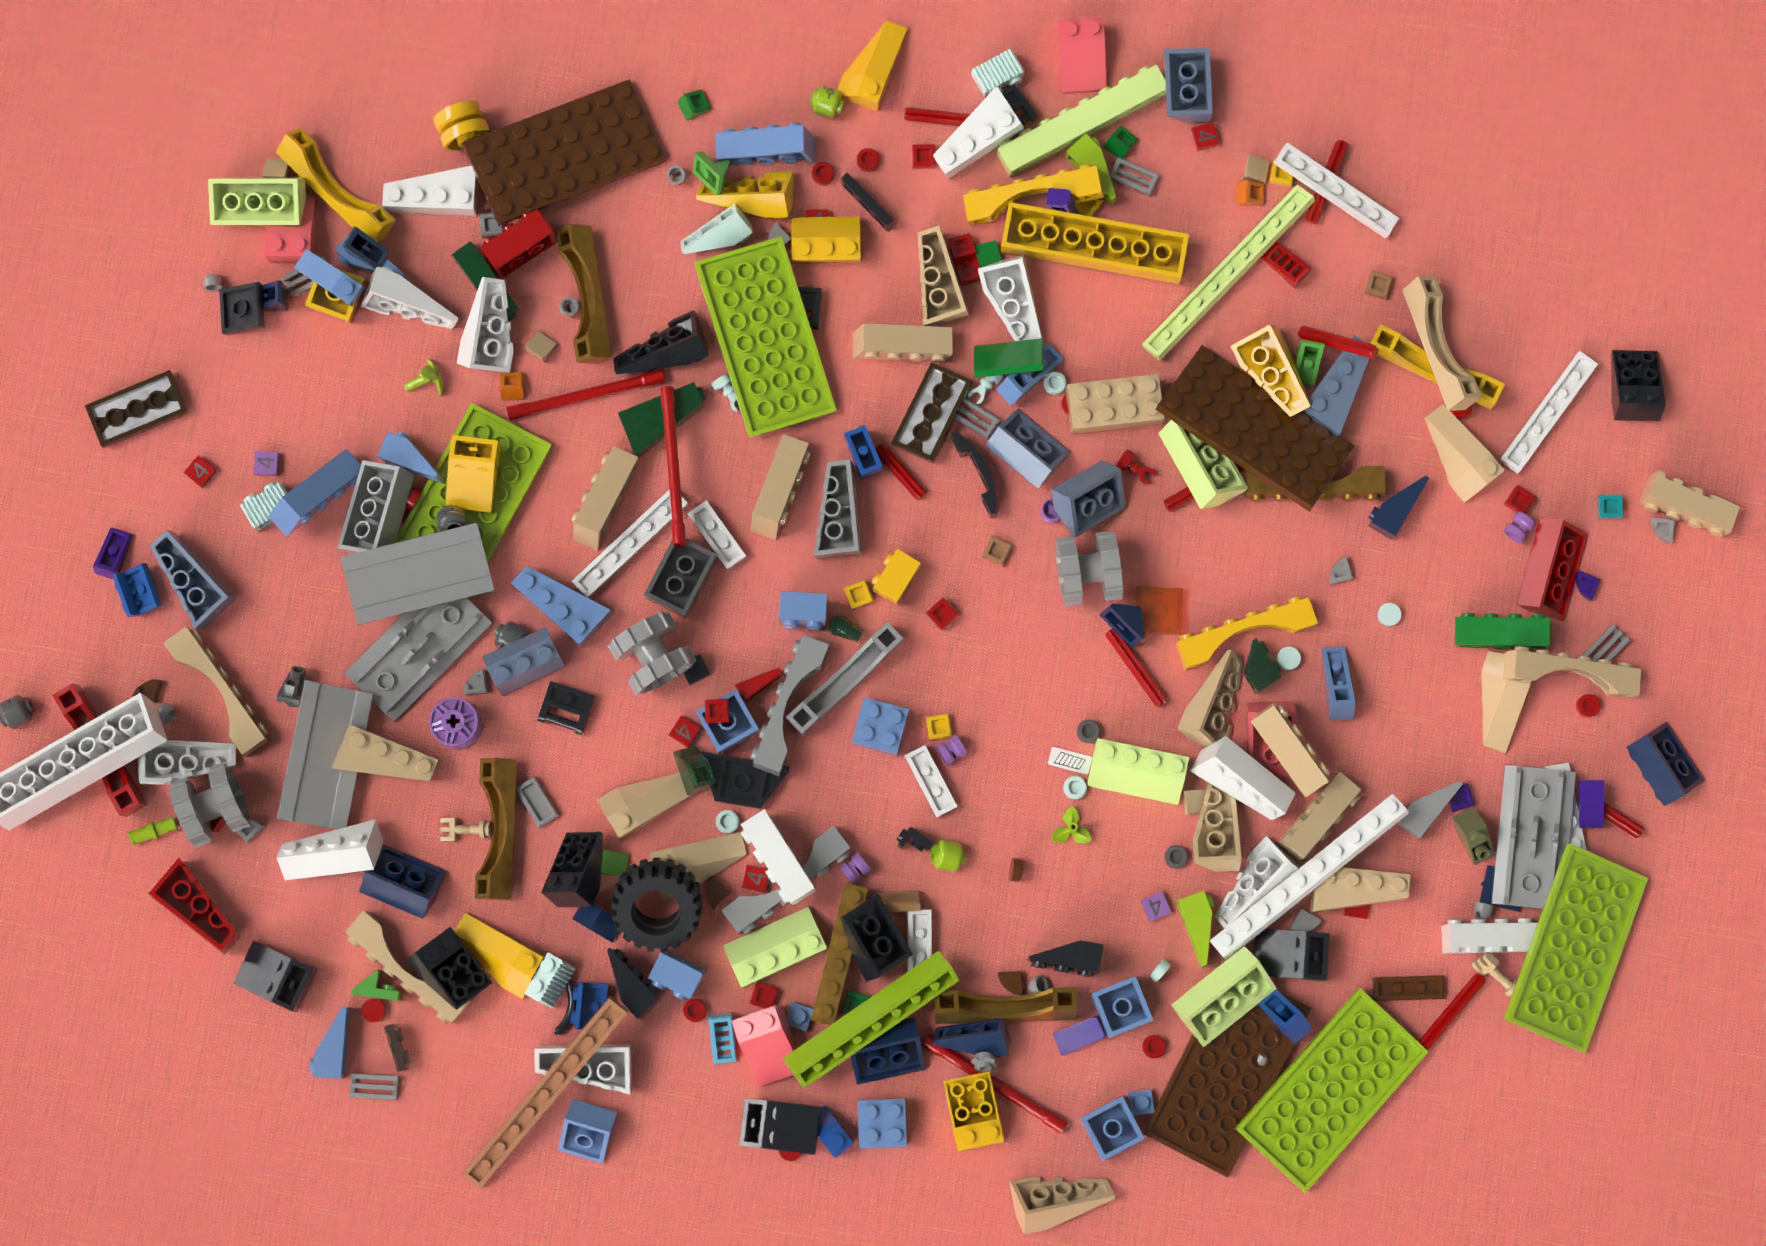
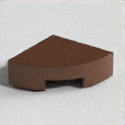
[132,679,163,703]
[707,875,731,908]
[998,971,1022,995]

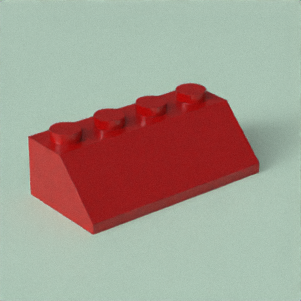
[1516,517,1588,621]

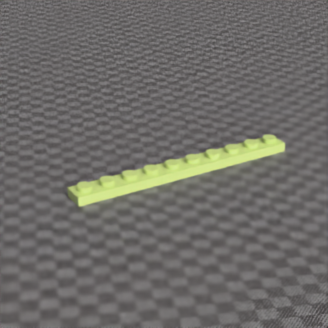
[1142,185,1315,361]

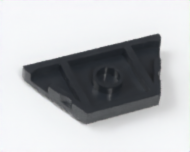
[701,752,790,809]

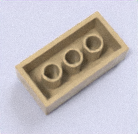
[1065,374,1164,434]

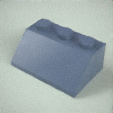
[1164,48,1213,123]
[985,409,1070,488]
[1051,460,1126,537]
[483,627,565,696]

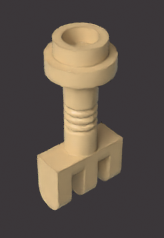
[440,818,492,842]
[1472,952,1517,997]

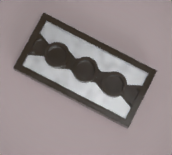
[891,362,973,463]
[84,370,188,449]

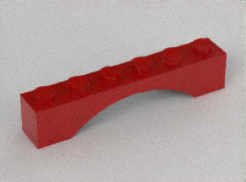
[52,683,147,817]

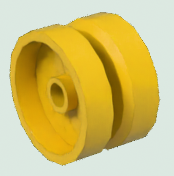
[432,100,491,152]

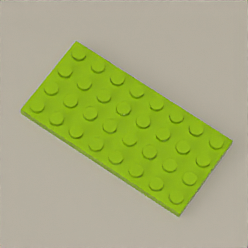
[694,236,837,438]
[395,402,553,599]
[1503,843,1648,1054]
[1235,988,1429,1193]

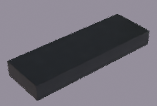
[841,173,894,231]

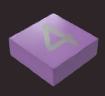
[253,451,279,476]
[1141,891,1172,922]

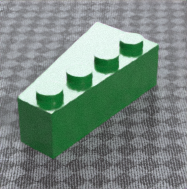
[1455,613,1552,653]

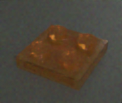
[1136,586,1183,635]

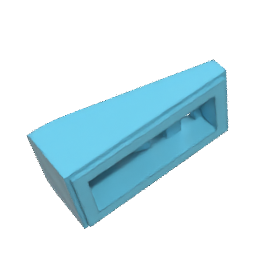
[708,1012,737,1064]

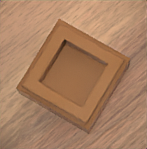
[1364,270,1393,300]
[982,535,1012,567]

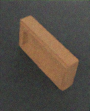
[873,890,921,912]

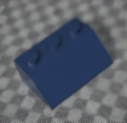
[1626,722,1705,806]
[359,844,446,919]
[851,1017,926,1085]

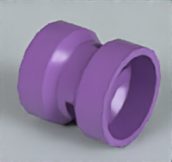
[1040,498,1061,524]
[1504,512,1536,544]
[936,734,968,766]
[839,853,872,885]

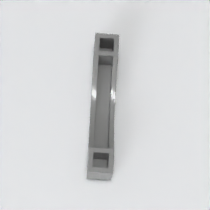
[786,622,904,737]
[751,635,829,776]
[721,826,851,934]

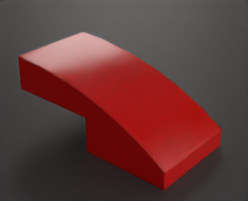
[948,233,981,286]

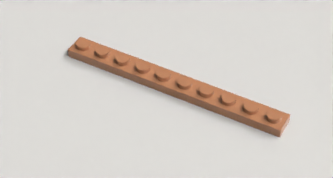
[462,996,629,1189]

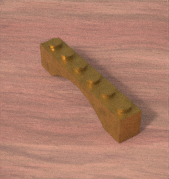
[556,224,612,364]
[1244,466,1385,502]
[474,757,517,900]
[811,883,868,1025]
[934,987,1077,1024]

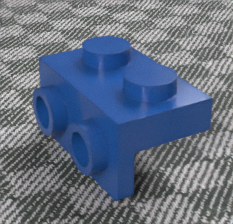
[112,563,162,617]
[571,982,609,1030]

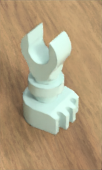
[711,373,738,412]
[968,375,1003,405]

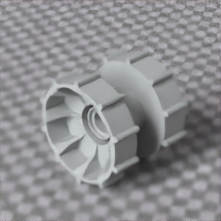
[1055,531,1123,607]
[607,611,697,696]
[168,761,252,848]

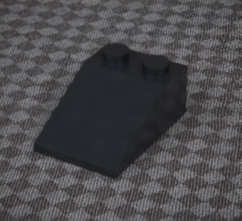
[840,894,913,982]

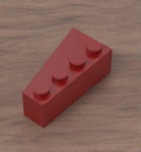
[148,858,239,955]

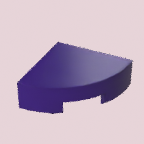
[1576,571,1600,602]
[1450,783,1475,812]

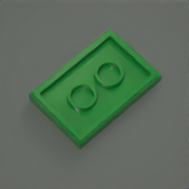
[974,338,1043,378]

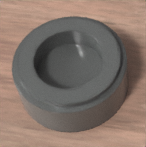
[1077,720,1100,743]
[1164,845,1188,869]

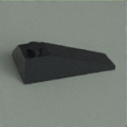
[614,310,709,375]

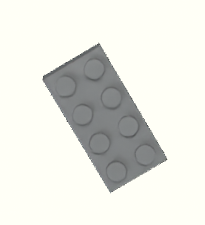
[337,460,415,554]

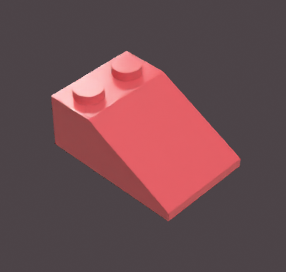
[1056,17,1106,94]
[264,195,316,263]
[1246,701,1296,777]
[731,1004,797,1086]

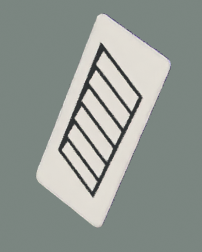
[1048,747,1092,775]

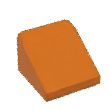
[1236,180,1264,206]
[500,372,524,401]

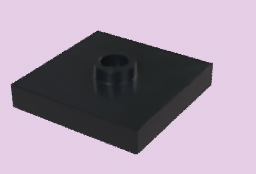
[219,282,265,335]

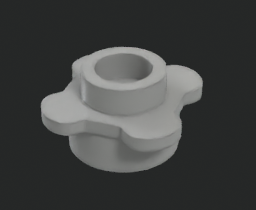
[971,1052,997,1072]

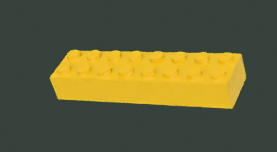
[1000,202,1189,284]

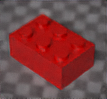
[480,209,557,279]

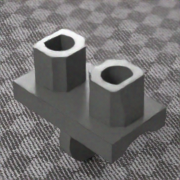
[276,666,311,707]

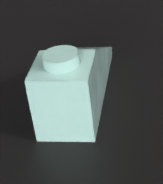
[680,204,753,254]

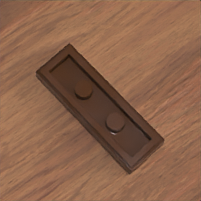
[1372,975,1445,1001]

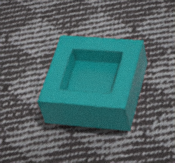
[1597,495,1623,519]

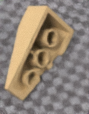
[1481,651,1531,753]
[1192,782,1242,872]
[649,832,747,900]
[1010,1177,1115,1234]

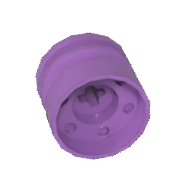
[429,697,483,750]

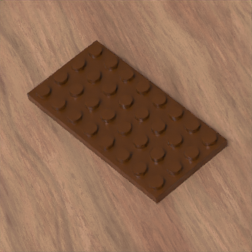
[462,79,666,226]
[1155,345,1355,512]
[1143,992,1311,1178]

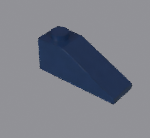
[1368,476,1429,540]
[933,1018,1011,1057]

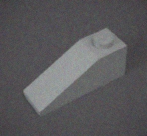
[1396,781,1463,840]

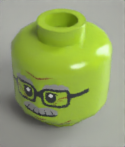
[810,86,845,119]

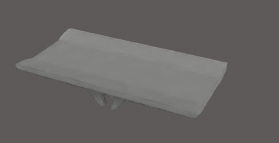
[340,523,494,625]
[345,598,492,722]
[277,680,373,829]
[1492,765,1576,909]

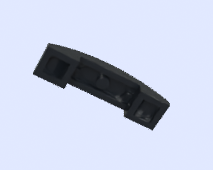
[950,431,996,519]

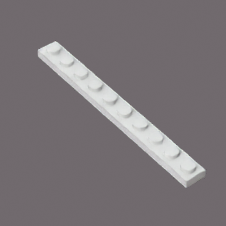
[1210,794,1409,960]

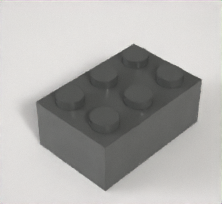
[644,539,718,619]

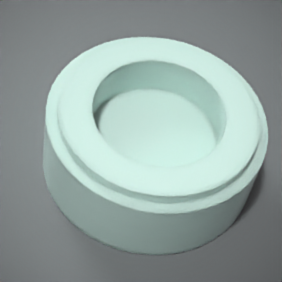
[1043,371,1067,395]
[1377,603,1401,627]
[1277,647,1301,670]
[1063,776,1087,800]
[716,810,739,834]
[1150,959,1171,982]

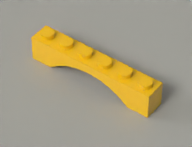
[276,127,395,242]
[963,164,1104,226]
[1370,324,1505,410]
[1176,596,1318,670]

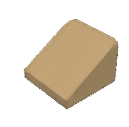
[1243,154,1270,184]
[262,158,289,178]
[524,331,557,362]
[1183,789,1206,815]

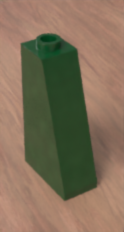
[450,241,519,321]
[618,382,706,458]

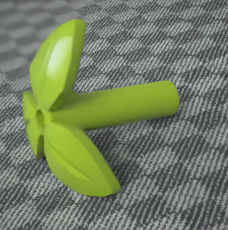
[404,359,443,396]
[1051,806,1092,844]

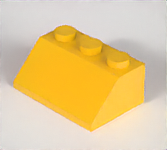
[792,216,861,264]

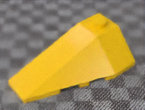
[837,21,908,111]
[696,171,794,219]
[1231,324,1311,417]
[454,913,544,999]

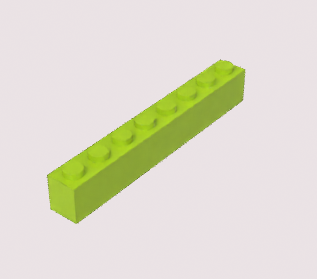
[783,951,959,1089]

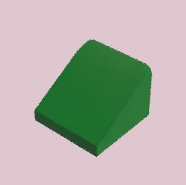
[677,89,711,121]
[1104,126,1138,159]

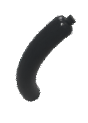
[554,979,577,1035]

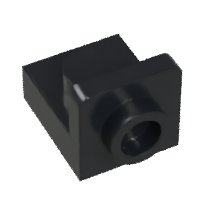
[896,827,933,852]

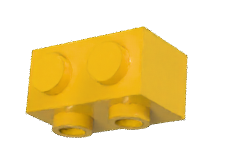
[872,549,921,605]

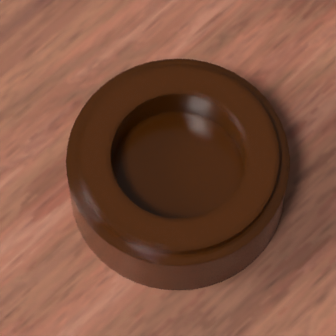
[1009,858,1023,882]

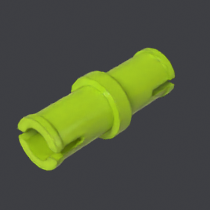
[128,816,178,846]

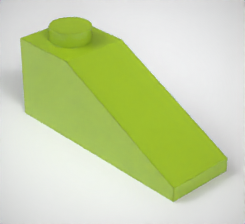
[1065,134,1116,206]
[1176,891,1214,967]

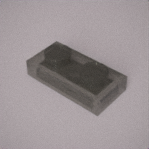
[384,1024,411,1072]

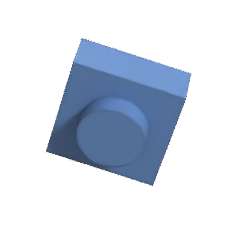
[786,1002,813,1032]
[1127,1089,1154,1116]

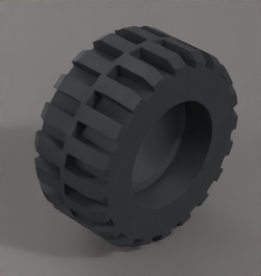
[611,857,702,952]

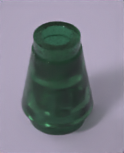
[827,613,863,642]

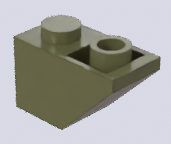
[1452,807,1495,865]

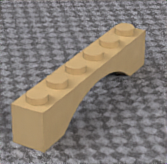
[1402,276,1482,411]
[163,626,269,757]
[1503,647,1641,698]
[345,911,473,1024]

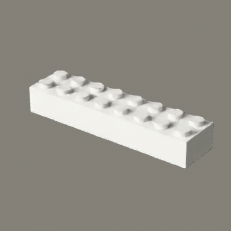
[0,693,167,831]

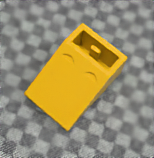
[445,435,501,513]
[943,1072,1004,1152]

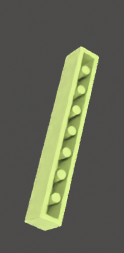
[997,65,1166,177]

